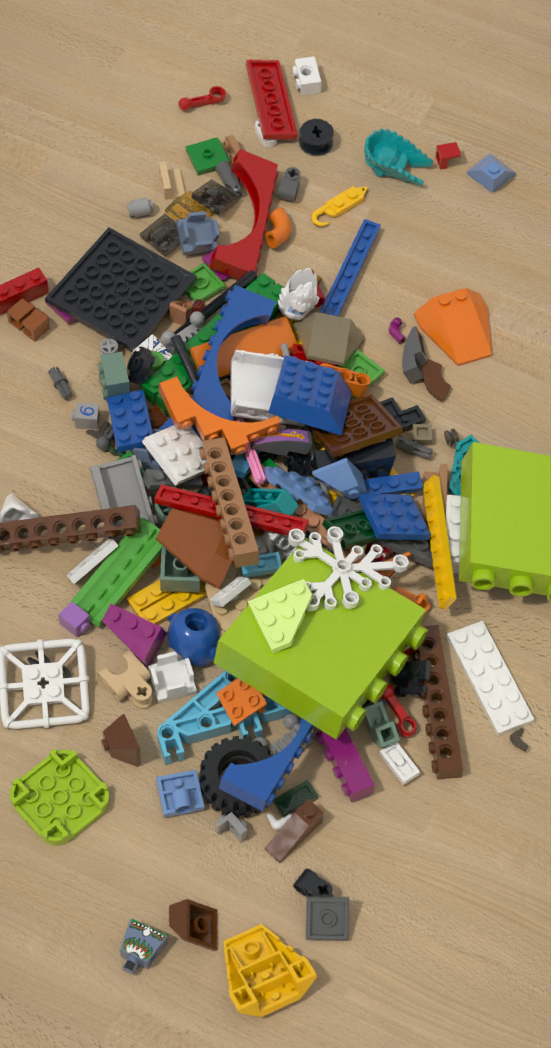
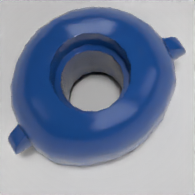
[167,608,221,666]

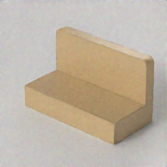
[159,161,185,200]

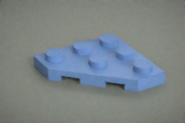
[264,466,333,516]

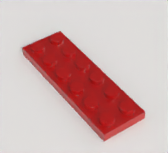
[245,60,298,140]

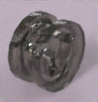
[444,428,460,447]

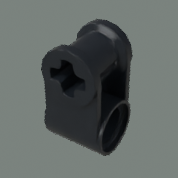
[293,868,333,897]

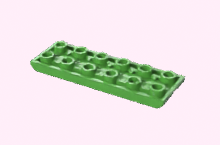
[70,517,162,628]

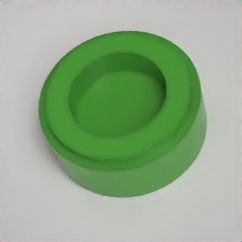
[149,351,164,370]

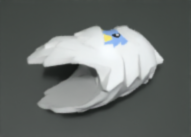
[278,268,319,320]

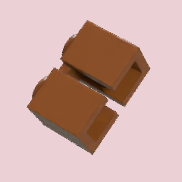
[7,298,50,342]

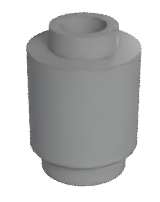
[127,197,154,218]

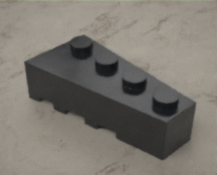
[312,438,396,481]

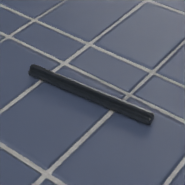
[174,270,258,335]

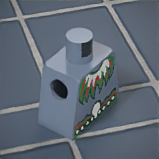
[120,918,168,974]

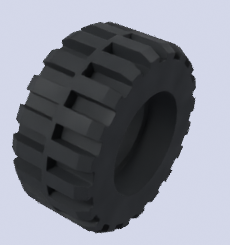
[200,736,276,819]

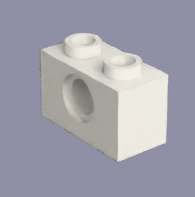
[292,57,321,96]

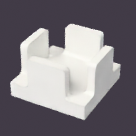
[148,651,197,704]

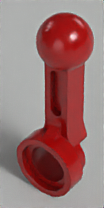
[178,86,226,111]
[381,684,417,738]

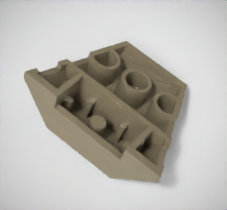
[293,312,365,366]

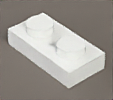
[379,742,420,785]

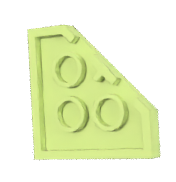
[248,579,312,654]

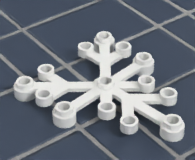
[288,526,409,612]

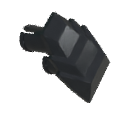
[283,451,311,477]

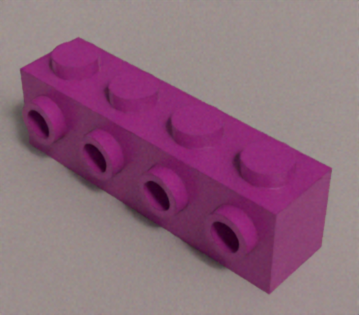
[315,728,375,802]

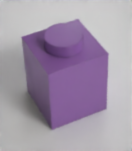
[58,602,90,637]

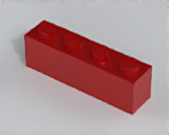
[0,267,49,315]

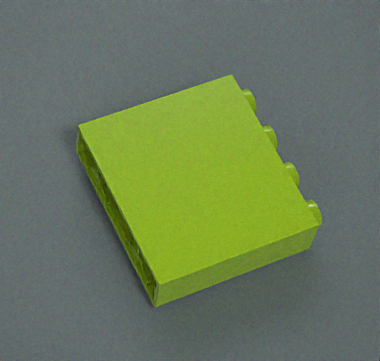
[459,442,551,601]
[213,537,428,740]

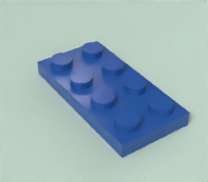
[107,390,153,452]

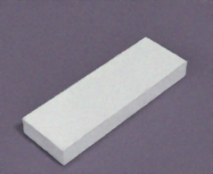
[67,539,118,584]

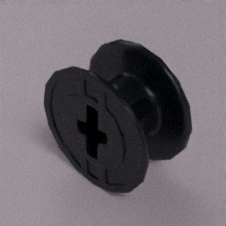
[299,119,334,156]

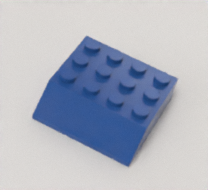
[268,355,351,435]

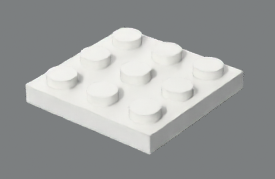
[142,425,205,486]

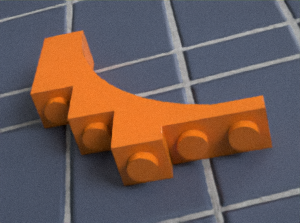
[159,377,281,456]

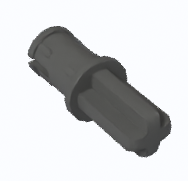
[48,367,72,400]
[395,436,433,459]

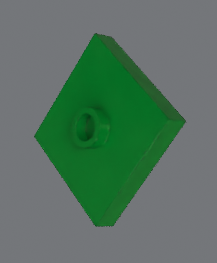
[186,137,230,175]

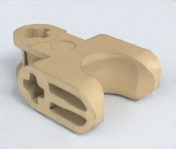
[97,650,153,709]

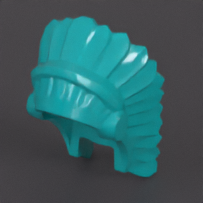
[364,128,433,186]

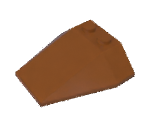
[156,509,233,589]

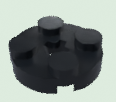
[127,346,155,384]

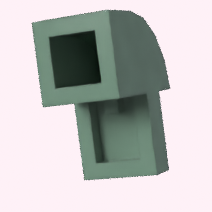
[362,700,400,748]

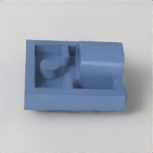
[156,770,204,818]

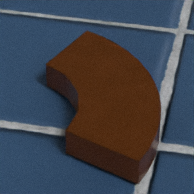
[422,359,451,402]

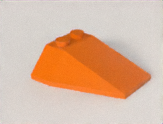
[414,288,492,366]

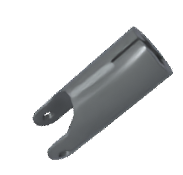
[215,161,242,198]

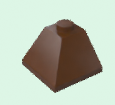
[101,714,141,767]
[169,899,217,951]

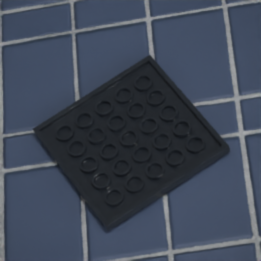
[45,227,197,352]

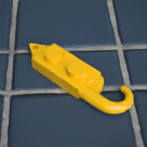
[311,186,367,226]

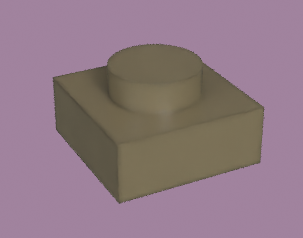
[412,424,432,444]

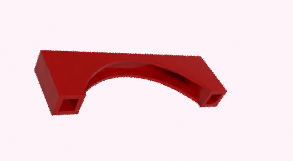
[208,149,279,280]

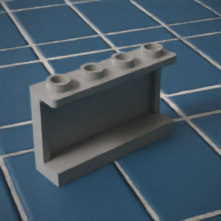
[89,455,158,541]

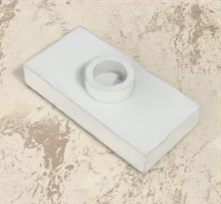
[210,577,252,607]

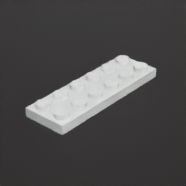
[447,621,534,736]

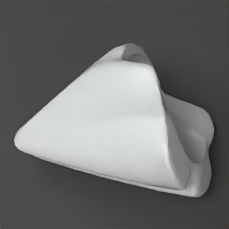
[0,493,39,536]

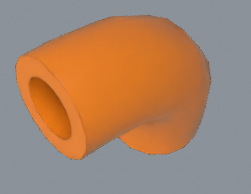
[265,207,292,249]

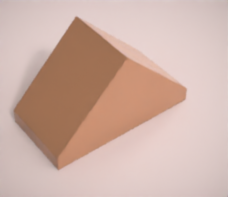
[170,299,199,326]

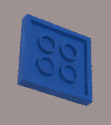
[358,493,431,540]

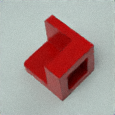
[435,142,461,170]

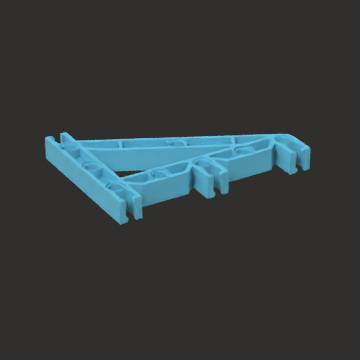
[157,671,296,766]

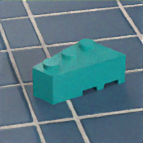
[243,488,299,529]

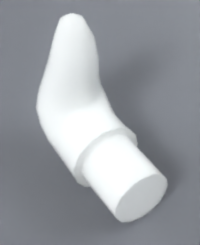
[266,814,292,830]

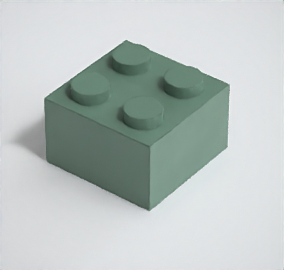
[98,352,130,400]
[160,545,200,592]

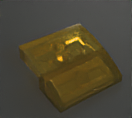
[165,190,216,221]

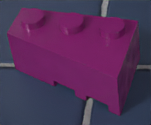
[102,604,167,667]

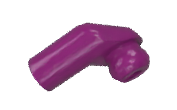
[389,317,406,344]

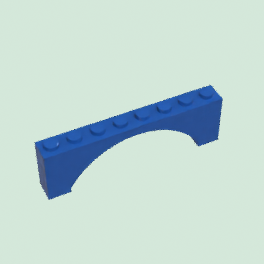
[189,285,276,421]
[219,717,317,811]

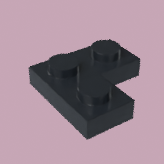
[380,397,426,432]

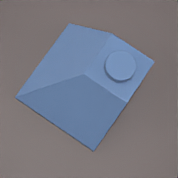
[467,153,516,193]
[312,458,366,500]

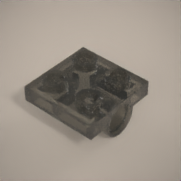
[191,179,240,215]
[140,213,180,257]

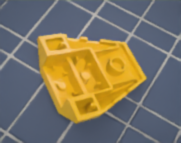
[223,924,317,1017]

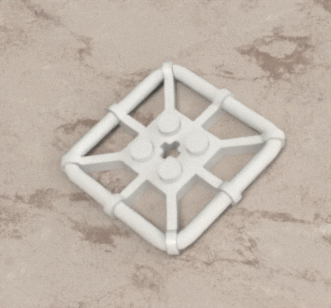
[0,639,90,729]

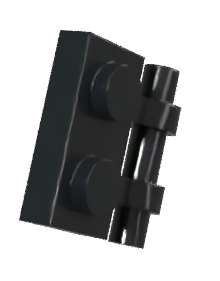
[392,660,431,698]

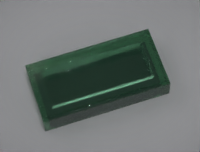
[273,780,319,818]

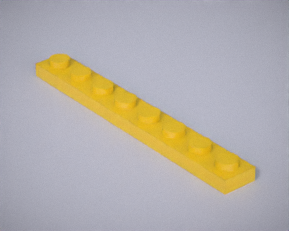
[423,475,457,610]

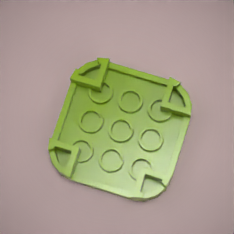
[10,749,109,846]

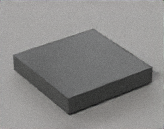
[306,896,349,940]

